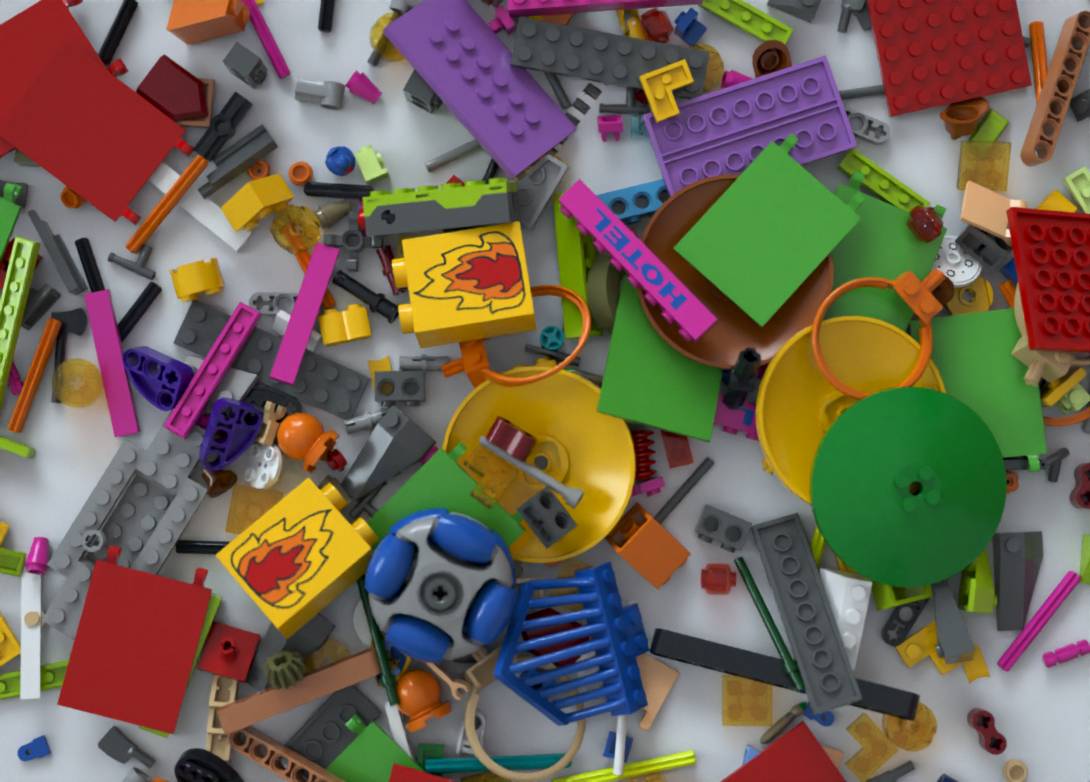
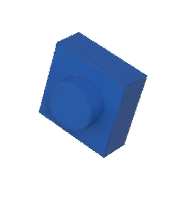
[603,731,633,763]

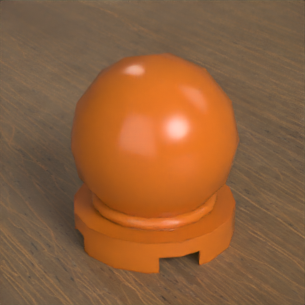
[277,412,340,474]
[395,669,452,733]

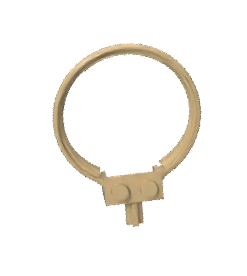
[1011,283,1090,387]
[462,645,586,782]

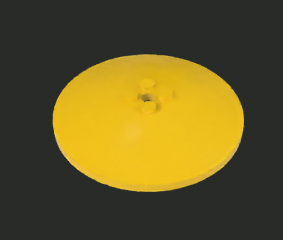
[756,316,946,505]
[442,366,636,563]

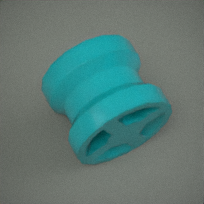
[540,326,564,351]

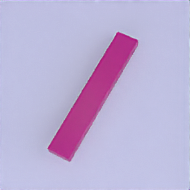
[270,242,340,386]
[84,289,140,437]
[163,302,262,440]

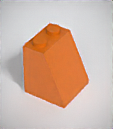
[166,0,250,45]
[605,502,691,589]

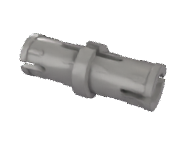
[399,354,448,373]
[344,406,391,435]

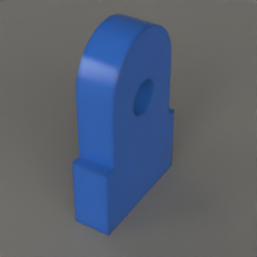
[802,702,834,727]
[17,735,51,761]

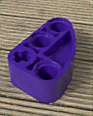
[122,346,194,411]
[199,397,263,471]

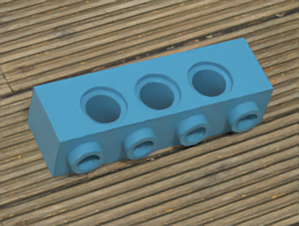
[596,179,668,225]

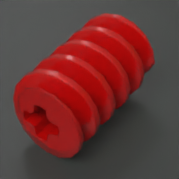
[631,430,657,480]

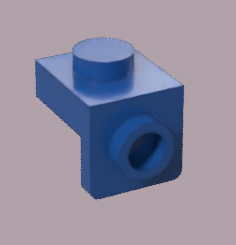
[674,7,707,47]

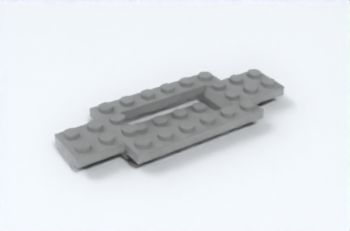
[42,410,215,640]

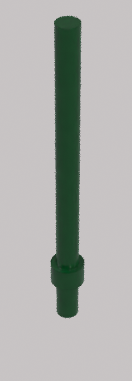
[734,557,805,693]
[356,574,400,706]

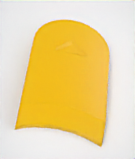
[368,356,394,395]
[962,643,990,684]

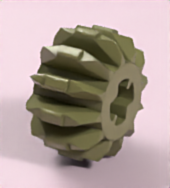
[263,648,307,690]

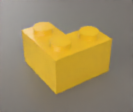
[221,174,295,232]

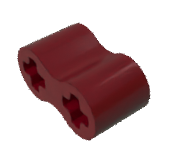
[485,416,538,462]
[1070,463,1090,509]
[967,708,1007,755]

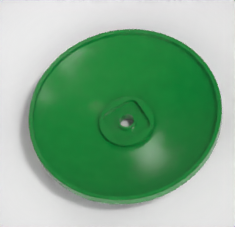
[810,387,1007,587]

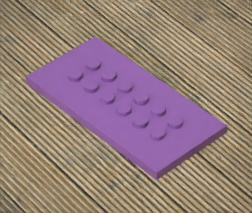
[382,0,577,180]
[642,55,857,197]

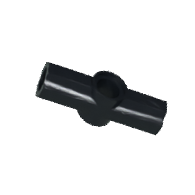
[193,91,253,163]
[722,347,761,410]

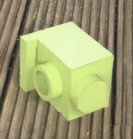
[355,145,390,185]
[1055,383,1090,415]

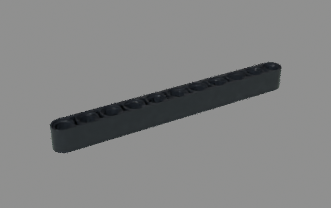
[649,628,920,721]

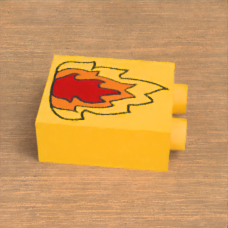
[392,221,537,349]
[215,477,380,639]

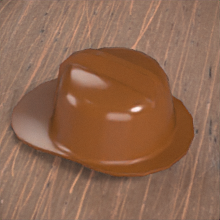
[752,40,792,78]
[940,97,990,140]

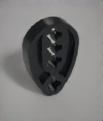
[243,386,302,428]
[174,748,244,782]

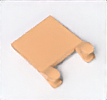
[960,180,1028,247]
[636,653,679,730]
[425,662,470,700]

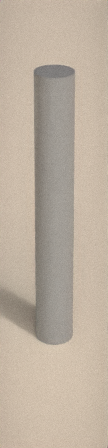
[424,139,482,172]

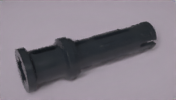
[332,270,400,324]

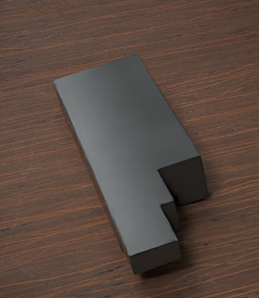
[198,125,278,199]
[27,209,88,295]

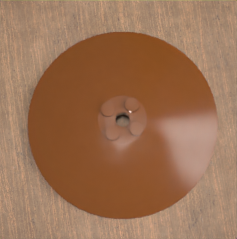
[637,174,834,370]

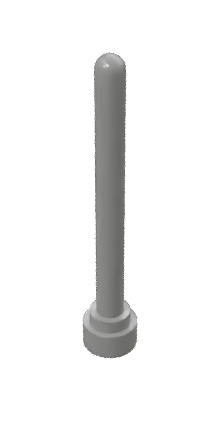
[479,436,585,509]

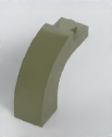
[587,253,626,335]

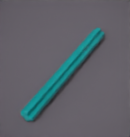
[425,753,572,774]

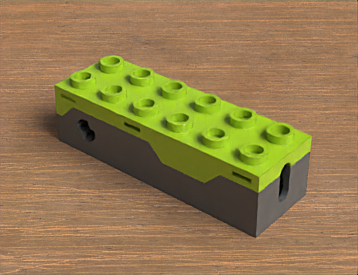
[358,178,521,237]

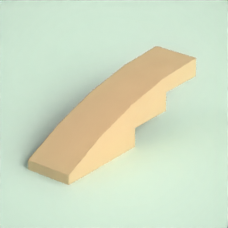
[205,674,239,762]

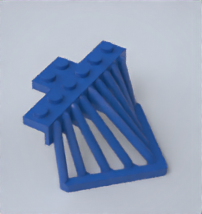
[494,561,650,726]

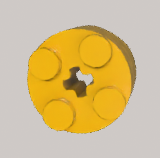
[169,258,225,302]

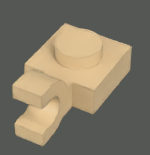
[254,401,287,446]

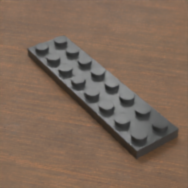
[510,17,710,99]
[173,300,370,420]
[751,513,862,715]

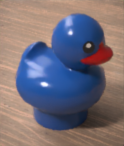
[325,146,355,176]

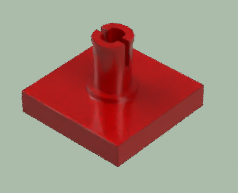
[197,621,261,683]

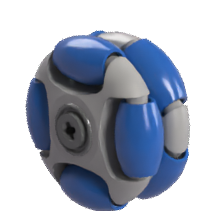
[365,508,517,663]

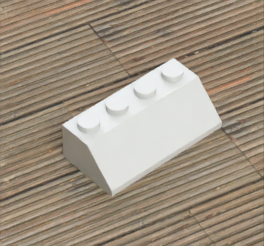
[819,567,872,673]

